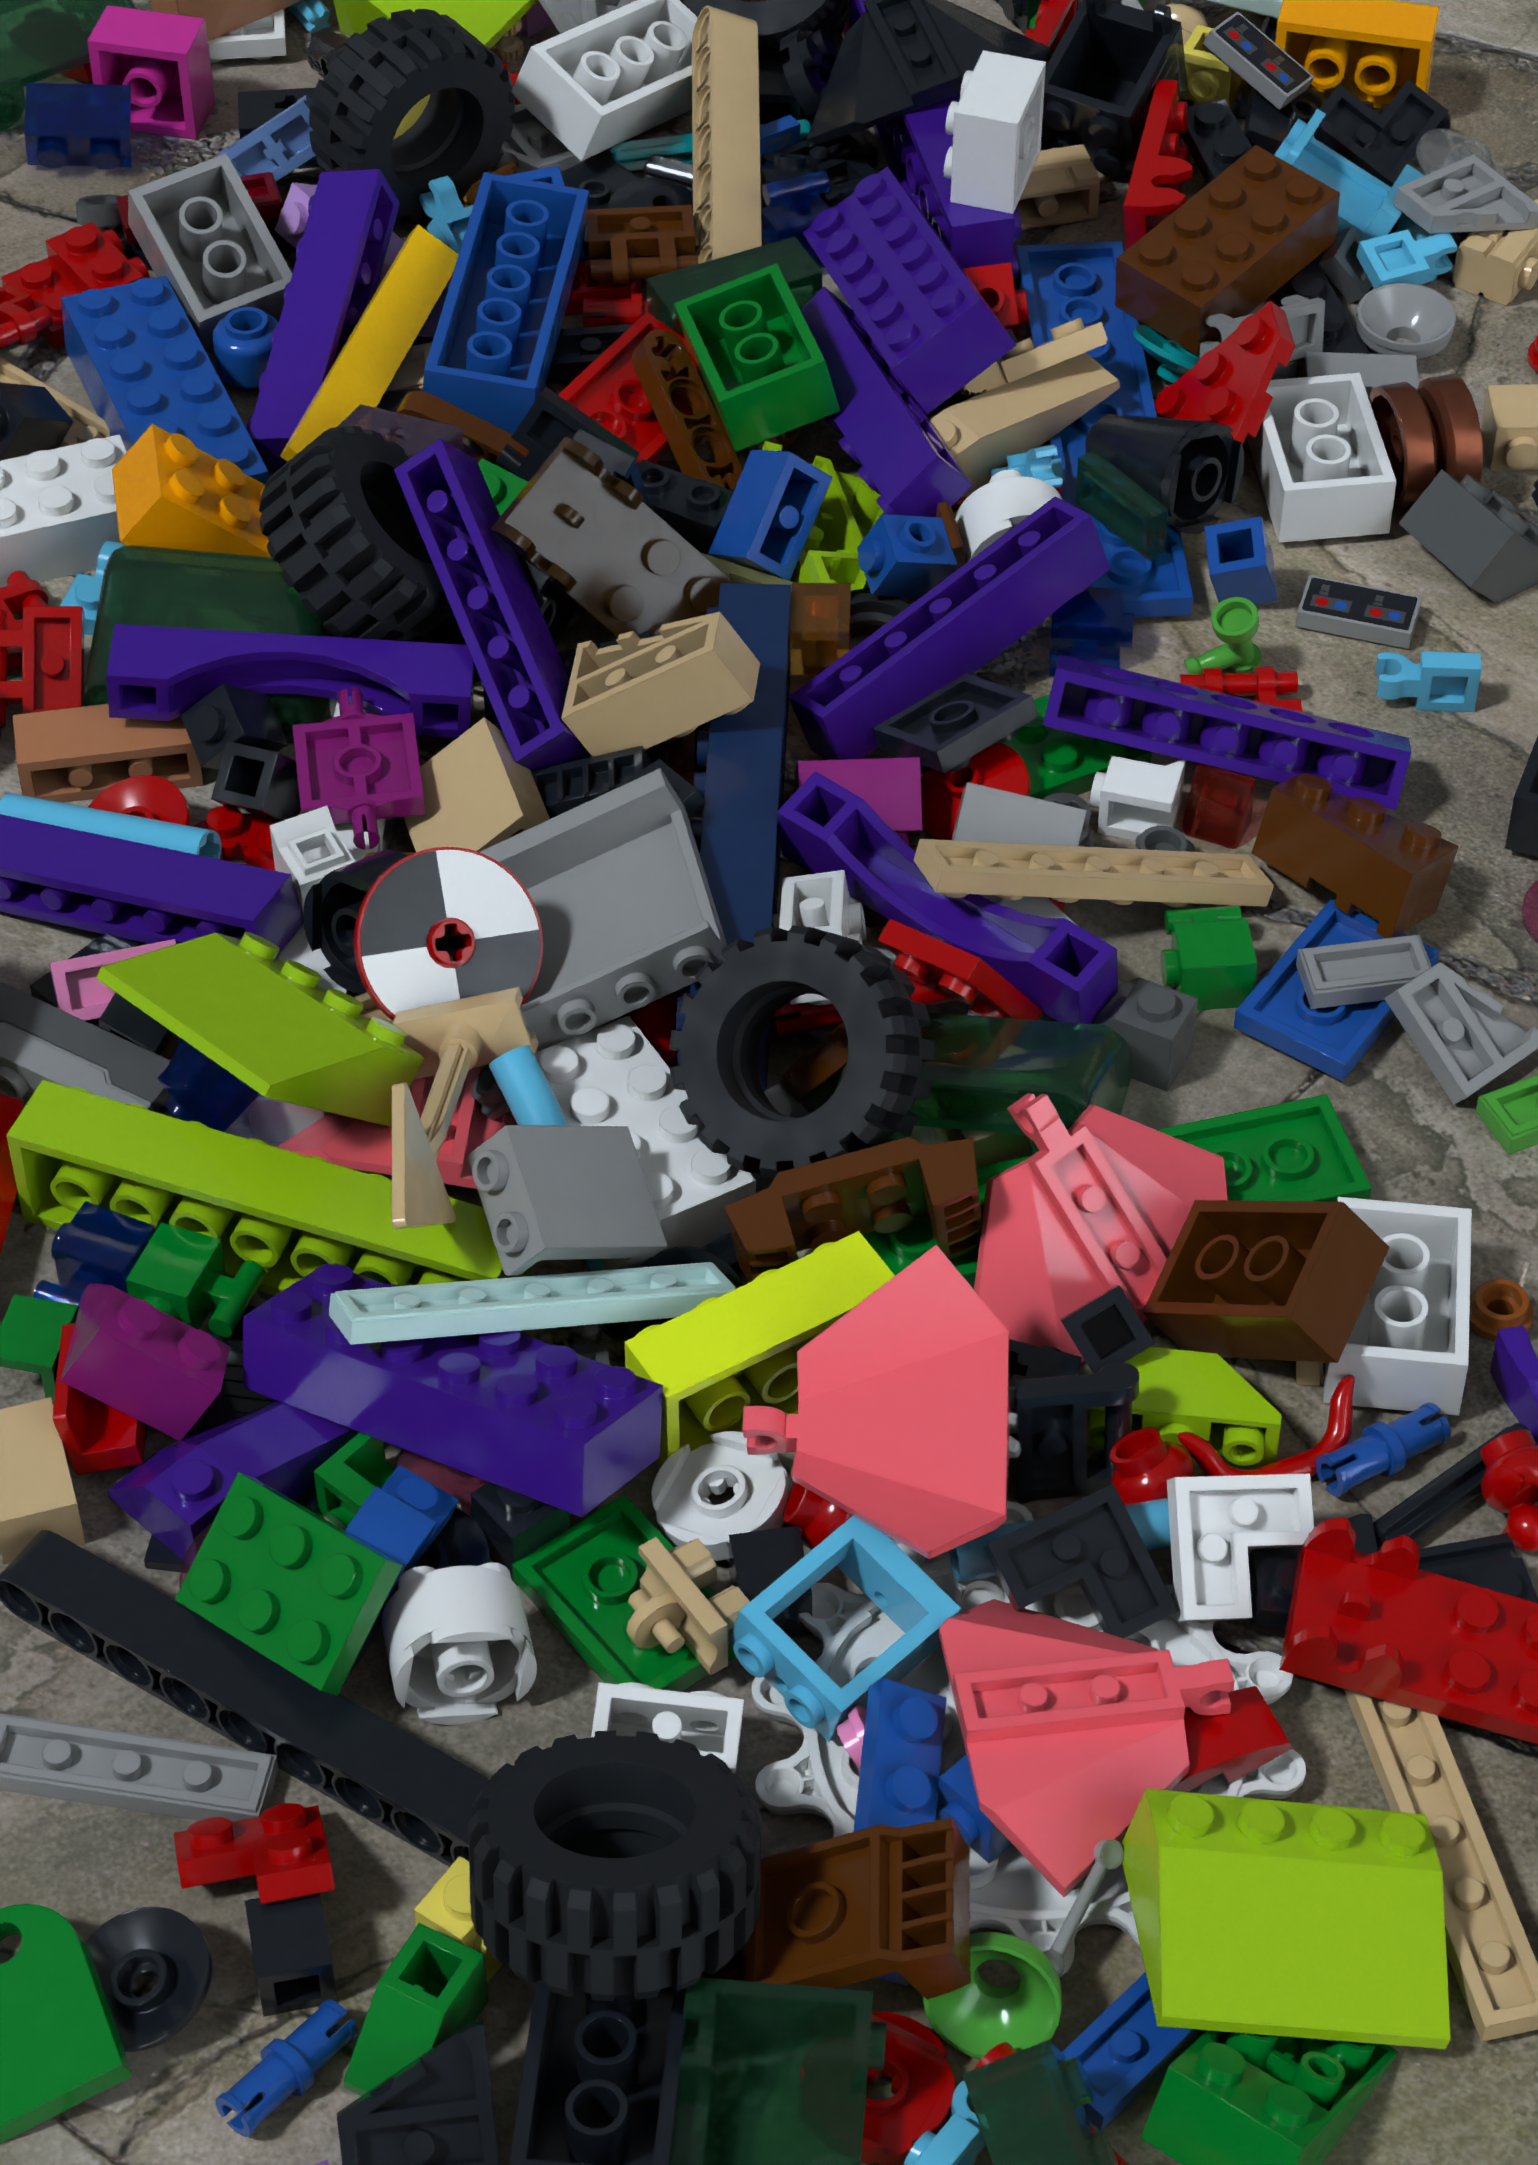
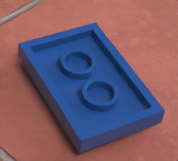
[1234,899,1439,1081]

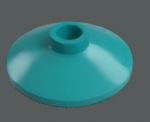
[1133,325,1200,384]

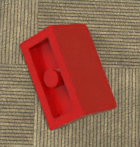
[53,1323,146,1475]

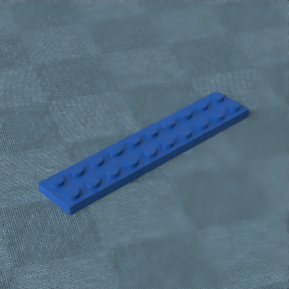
[1016,241,1193,620]

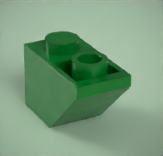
[343,1923,489,2096]

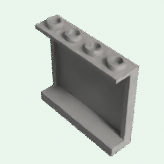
[480,768,727,1054]

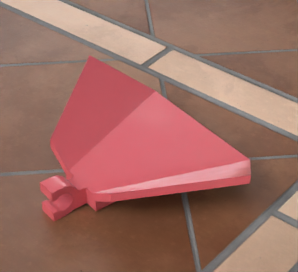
[277,1066,518,1189]
[974,1093,1228,1363]
[742,1245,1010,1559]
[939,1599,1235,1898]

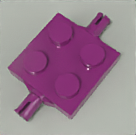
[292,687,425,850]

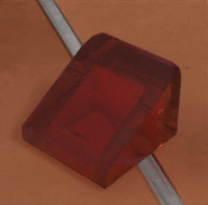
[1182,763,1256,849]

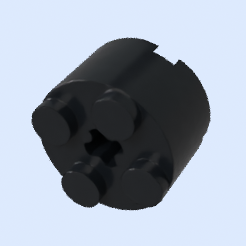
[303,850,449,994]

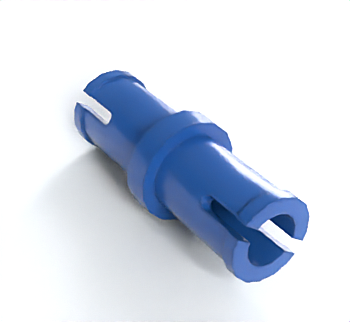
[1315,1402,1451,1497]
[215,1999,359,2137]

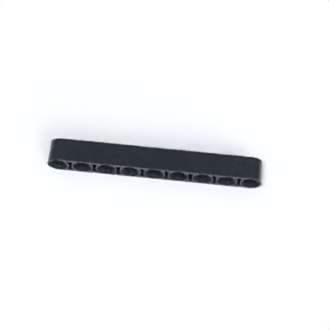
[0,1530,490,1867]

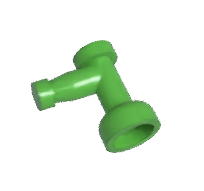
[1184,597,1263,674]

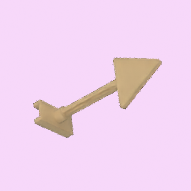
[392,987,538,1229]

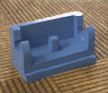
[216,95,316,182]

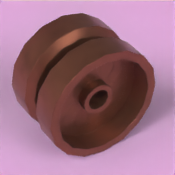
[1369,374,1483,509]

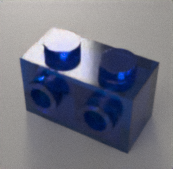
[24,82,133,170]

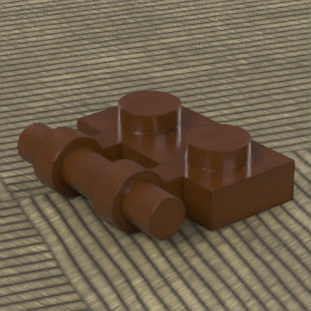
[586,205,698,286]

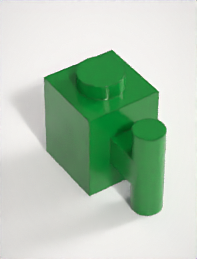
[1160,906,1258,1010]
[126,1222,266,1337]

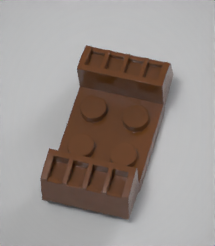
[724,1137,982,1283]
[696,1818,971,2046]

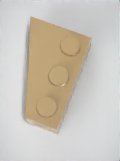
[561,612,760,757]

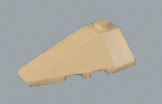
[926,352,1121,508]

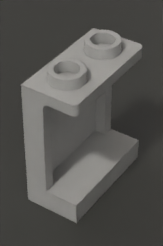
[468,1125,668,1276]

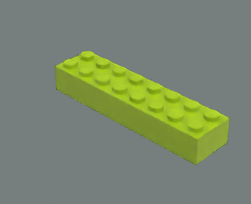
[6,1079,532,1332]

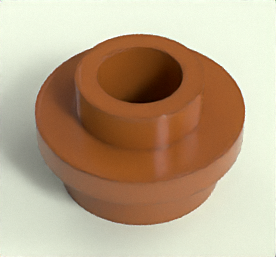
[1469,1279,1534,1341]

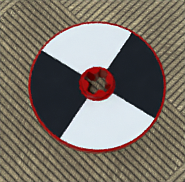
[354,847,543,1021]

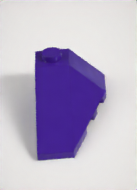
[108,1401,359,1567]

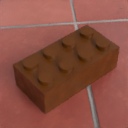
[1115,145,1340,356]

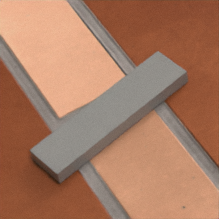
[0,1713,279,1822]

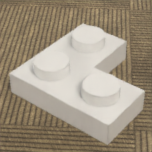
[1166,1473,1314,1622]

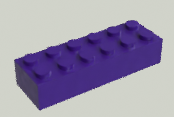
[803,166,1017,415]
[243,1263,663,1517]

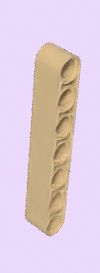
[692,5,762,292]

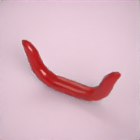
[1177,1375,1355,1478]

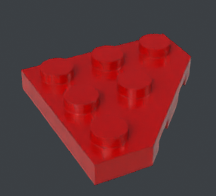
[1154,301,1295,445]

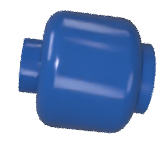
[212,307,279,391]

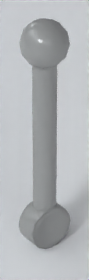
[1043,1839,1124,1977]

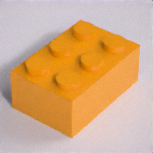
[1275,0,1440,108]
[112,423,288,616]

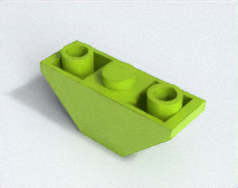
[1087,1347,1282,1466]

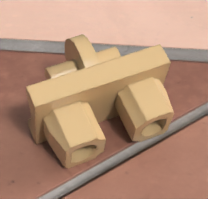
[626,1537,750,1676]

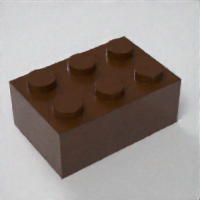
[1142,1200,1390,1363]

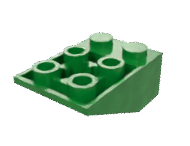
[1140,2030,1398,2165]

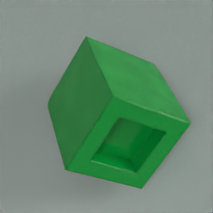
[0,1294,79,1405]
[314,1432,396,1531]

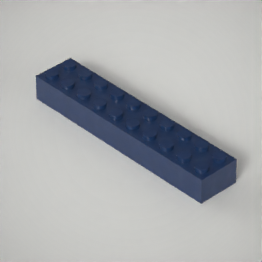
[676,583,791,1091]

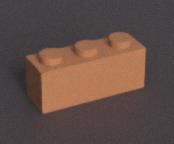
[13,704,203,803]

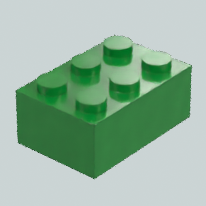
[673,263,840,452]

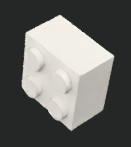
[944,50,1046,214]

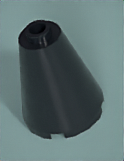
[1085,414,1244,534]

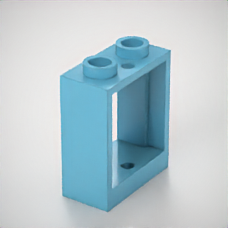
[729,1516,961,1742]

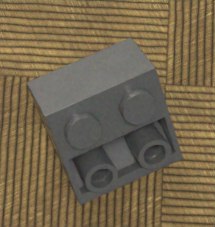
[1398,469,1538,603]

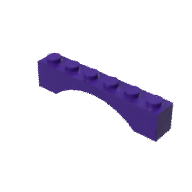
[106,624,475,738]
[777,771,1118,1035]

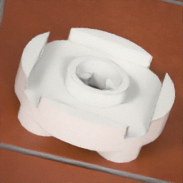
[651,1431,792,1562]

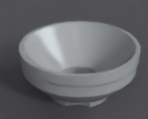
[1356,283,1456,361]

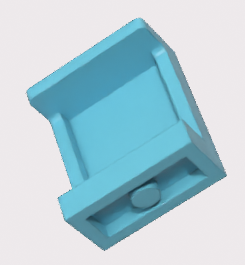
[1275,108,1424,240]

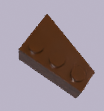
[1252,774,1459,938]

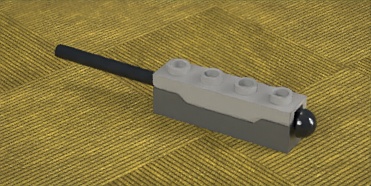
[0,982,213,1129]

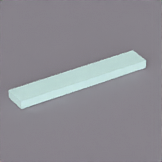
[329,1262,737,1345]

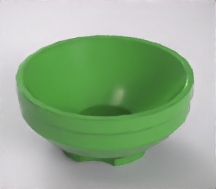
[923,1932,1063,2059]

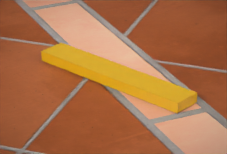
[280,225,459,462]

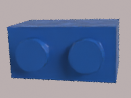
[708,449,832,581]

